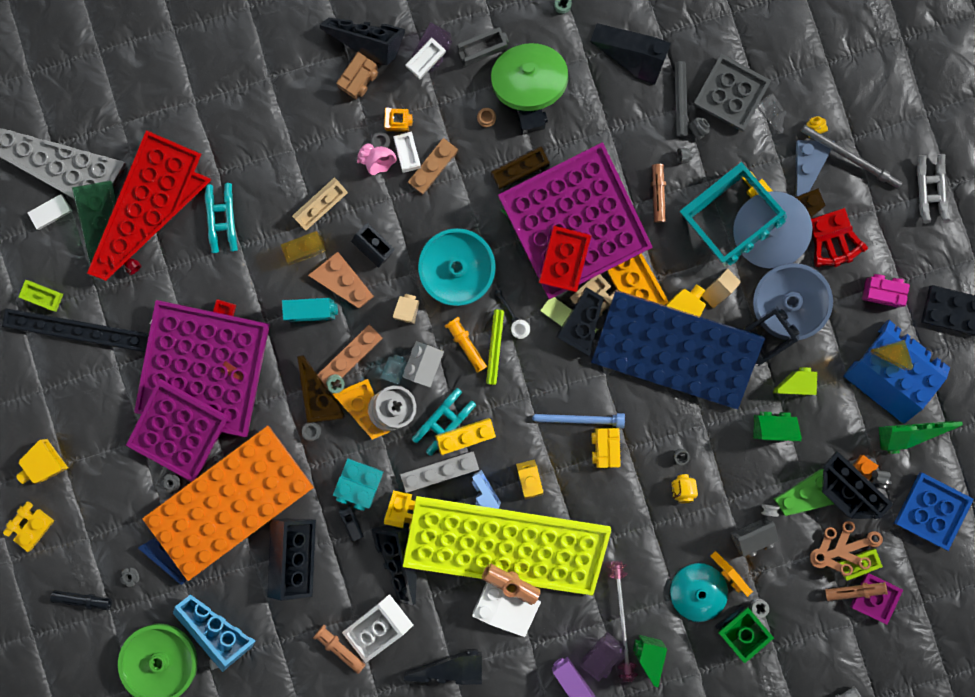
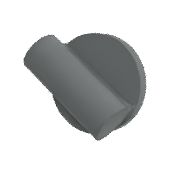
[688,118,710,141]
[871,470,892,489]

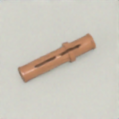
[651,164,666,223]
[825,582,888,601]

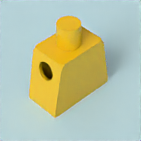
[665,284,706,316]
[16,439,68,484]
[516,459,544,500]

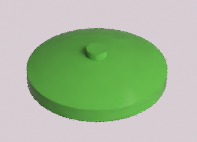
[491,43,568,111]
[118,624,198,697]

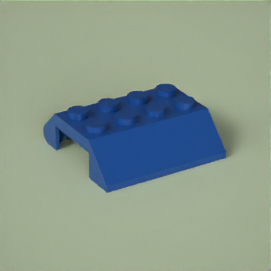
[843,320,950,424]

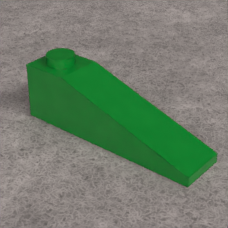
[879,421,963,454]

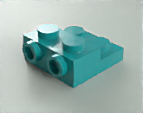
[333,458,384,511]

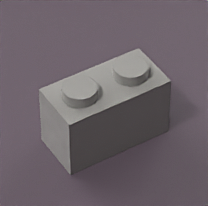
[402,341,444,387]

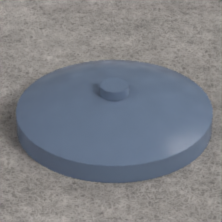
[733,191,812,268]
[753,263,833,340]

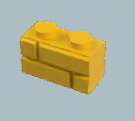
[591,428,621,468]

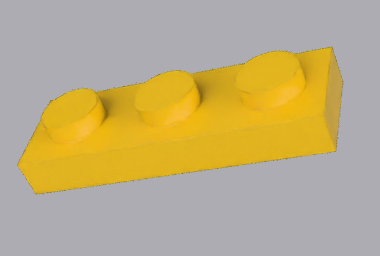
[435,418,496,455]

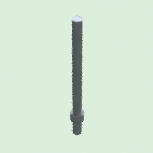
[801,125,902,189]

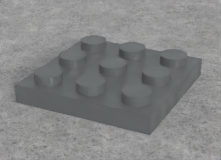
[693,54,771,132]

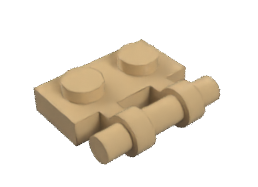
[570,274,615,317]

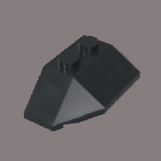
[822,451,893,519]

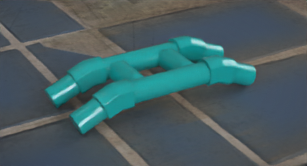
[205,183,238,253]
[412,388,476,456]

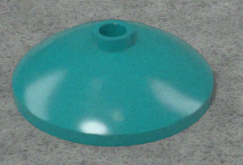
[670,563,728,622]

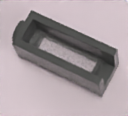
[457,27,509,68]

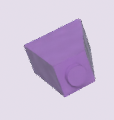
[552,657,595,697]

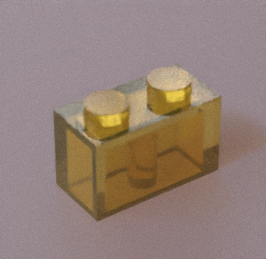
[281,231,327,265]

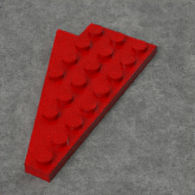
[87,130,211,281]

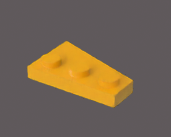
[333,379,391,440]

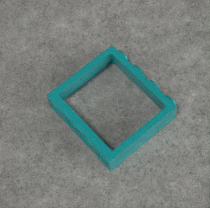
[680,162,787,267]

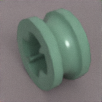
[554,0,572,14]
[326,374,345,393]

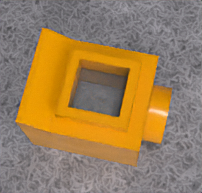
[384,108,413,132]

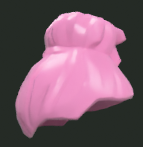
[357,143,397,175]

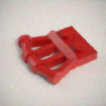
[811,208,868,267]

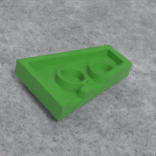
[774,469,834,516]

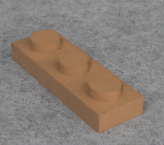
[408,138,458,195]

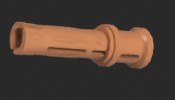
[313,625,366,674]

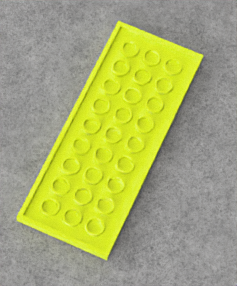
[403,496,611,595]

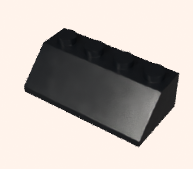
[267,518,316,601]

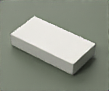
[405,37,446,80]
[393,132,421,173]
[28,194,72,230]

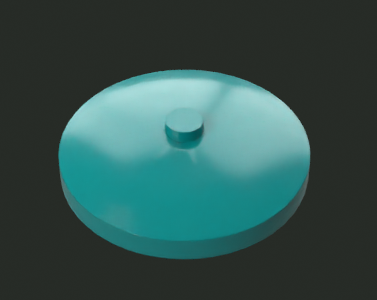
[418,229,496,306]

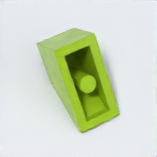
[773,367,817,395]

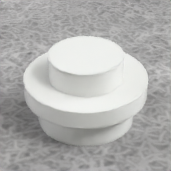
[511,320,530,339]

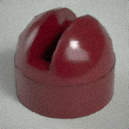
[124,258,142,275]

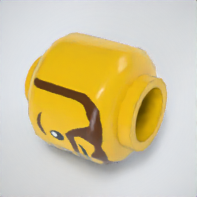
[671,474,698,504]

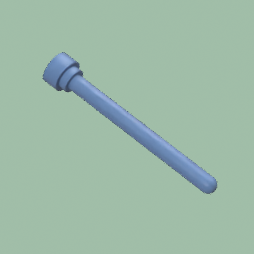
[532,413,625,429]

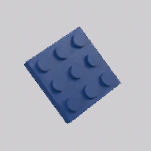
[894,472,974,551]

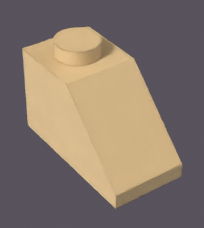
[393,294,419,324]

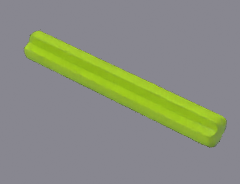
[486,309,504,385]

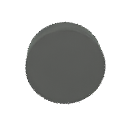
[371,132,390,148]
[301,422,321,441]

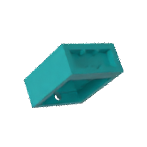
[282,298,338,322]

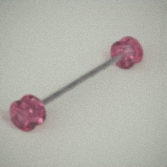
[607,561,638,681]

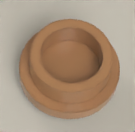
[477,108,496,127]

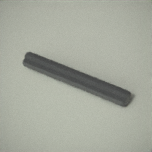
[674,61,688,137]

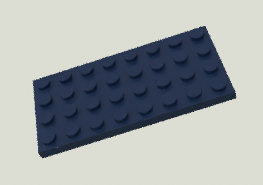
[591,290,765,410]

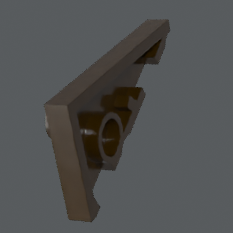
[297,355,345,423]

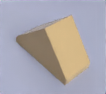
[701,268,741,308]

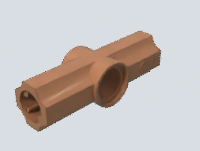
[482,564,540,605]

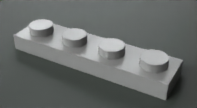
[400,451,479,493]

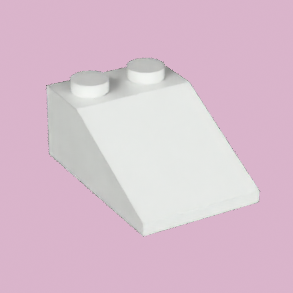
[472,582,541,637]
[342,594,413,663]

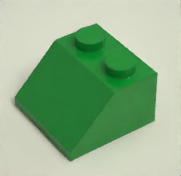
[753,412,802,441]
[718,607,774,664]
[633,635,667,687]

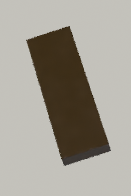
[491,146,550,190]

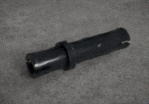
[50,590,112,611]

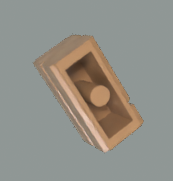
[336,52,378,100]

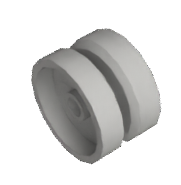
[368,386,416,431]

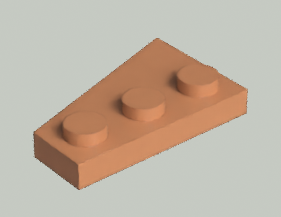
[308,252,374,309]

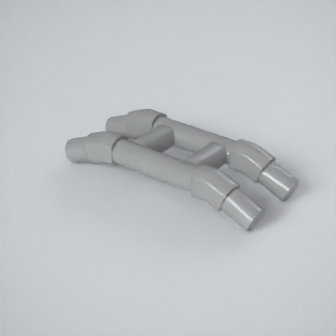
[917,154,950,224]

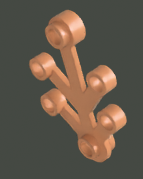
[810,521,883,576]

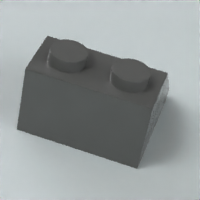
[730,518,779,558]

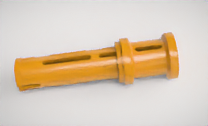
[445,317,487,373]

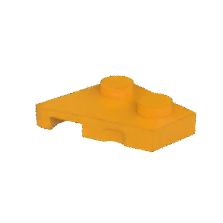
[710,551,753,597]

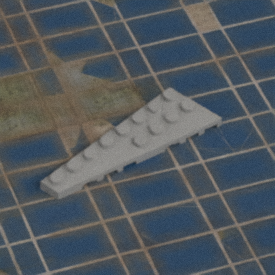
[0,128,127,212]

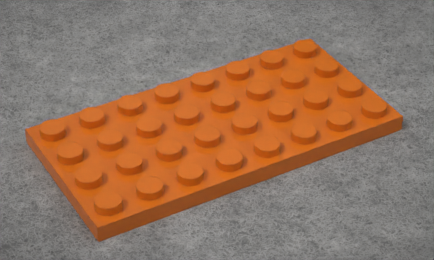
[142,426,314,581]

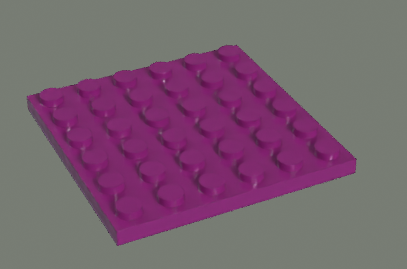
[498,142,653,300]
[134,300,270,437]

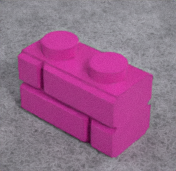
[862,274,910,308]

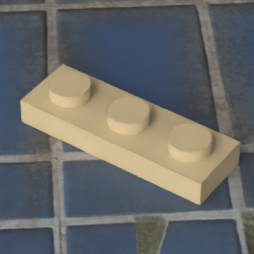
[292,177,348,230]

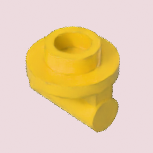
[806,116,828,138]

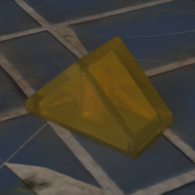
[870,340,913,370]

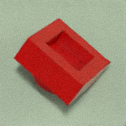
[213,299,237,316]

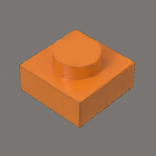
[853,454,879,480]

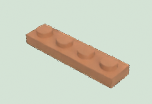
[318,325,383,391]

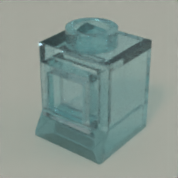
[381,355,407,385]

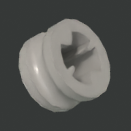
[761,505,780,517]
[750,599,769,618]

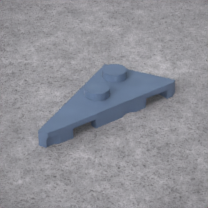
[795,140,835,197]

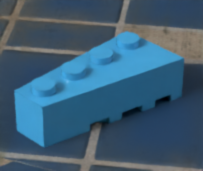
[173,595,256,672]

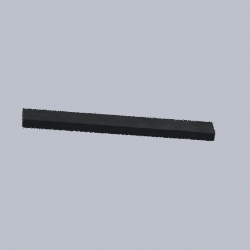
[2,308,149,352]

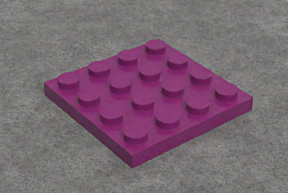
[126,379,229,482]

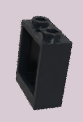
[742,306,800,366]

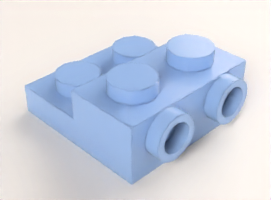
[472,470,501,509]

